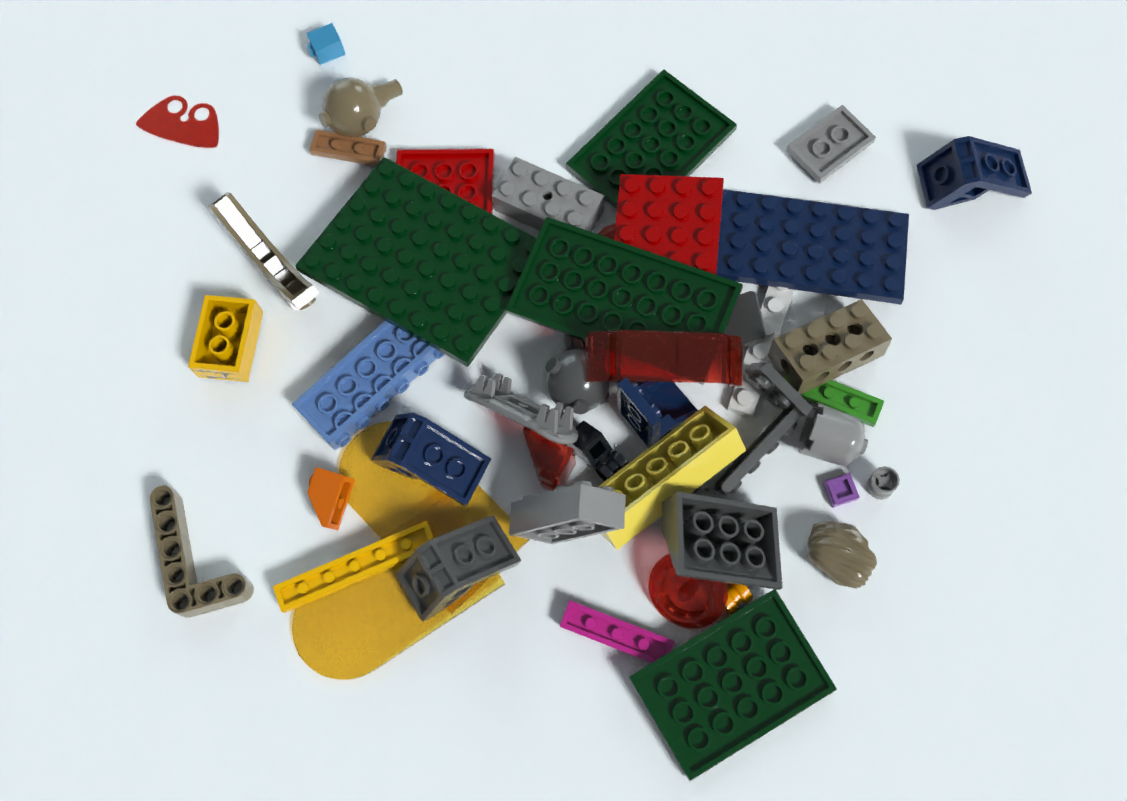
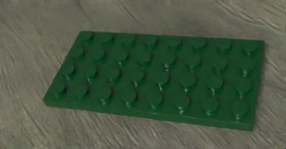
[506,217,743,385]

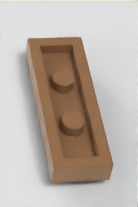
[309,129,387,166]

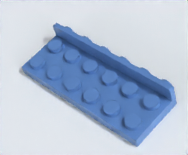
[292,321,445,450]

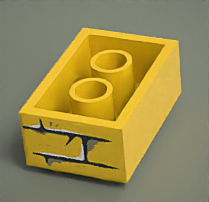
[188,295,264,382]

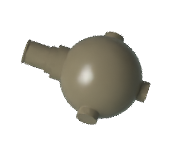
[318,77,403,137]

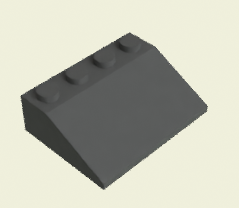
[662,491,783,590]

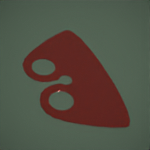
[136,95,219,148]

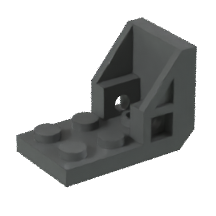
[395,515,522,622]

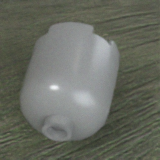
[798,402,868,466]

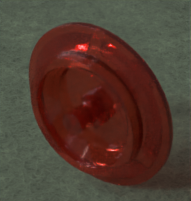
[648,553,728,629]

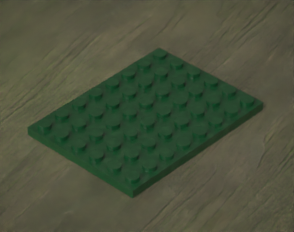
[295,157,537,367]

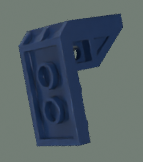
[916,136,1032,210]
[617,378,698,448]
[370,412,492,506]

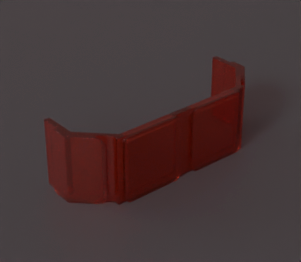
[585,330,742,388]

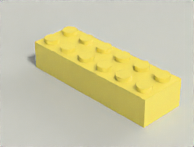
[598,405,746,550]

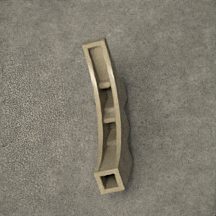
[207,192,319,311]

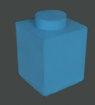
[306,23,346,65]

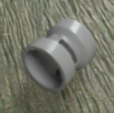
[867,466,900,500]

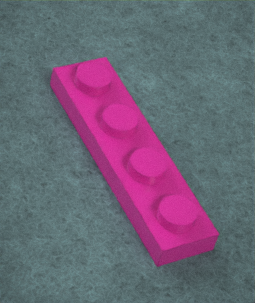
[559,600,675,663]

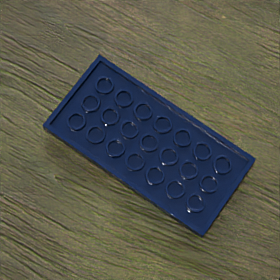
[716,189,909,305]

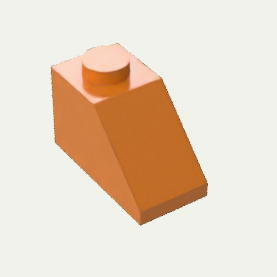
[307,467,355,531]

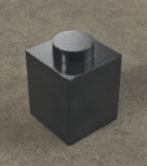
[569,420,613,468]

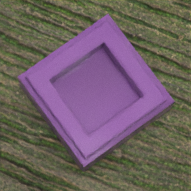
[823,473,860,508]

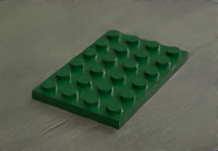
[565,69,737,209]
[629,589,837,781]

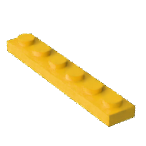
[272,520,434,613]

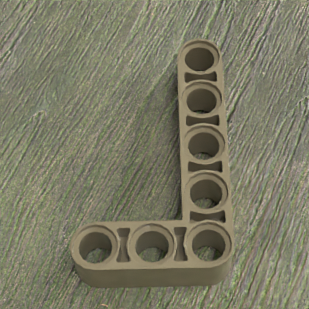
[150,485,254,618]

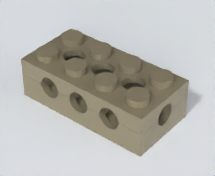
[768,299,892,395]

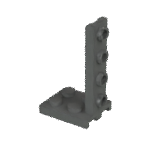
[714,362,813,495]

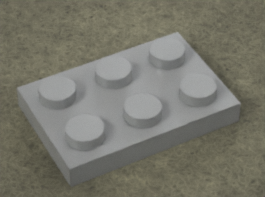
[786,104,876,184]

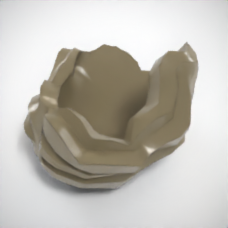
[807,521,877,589]

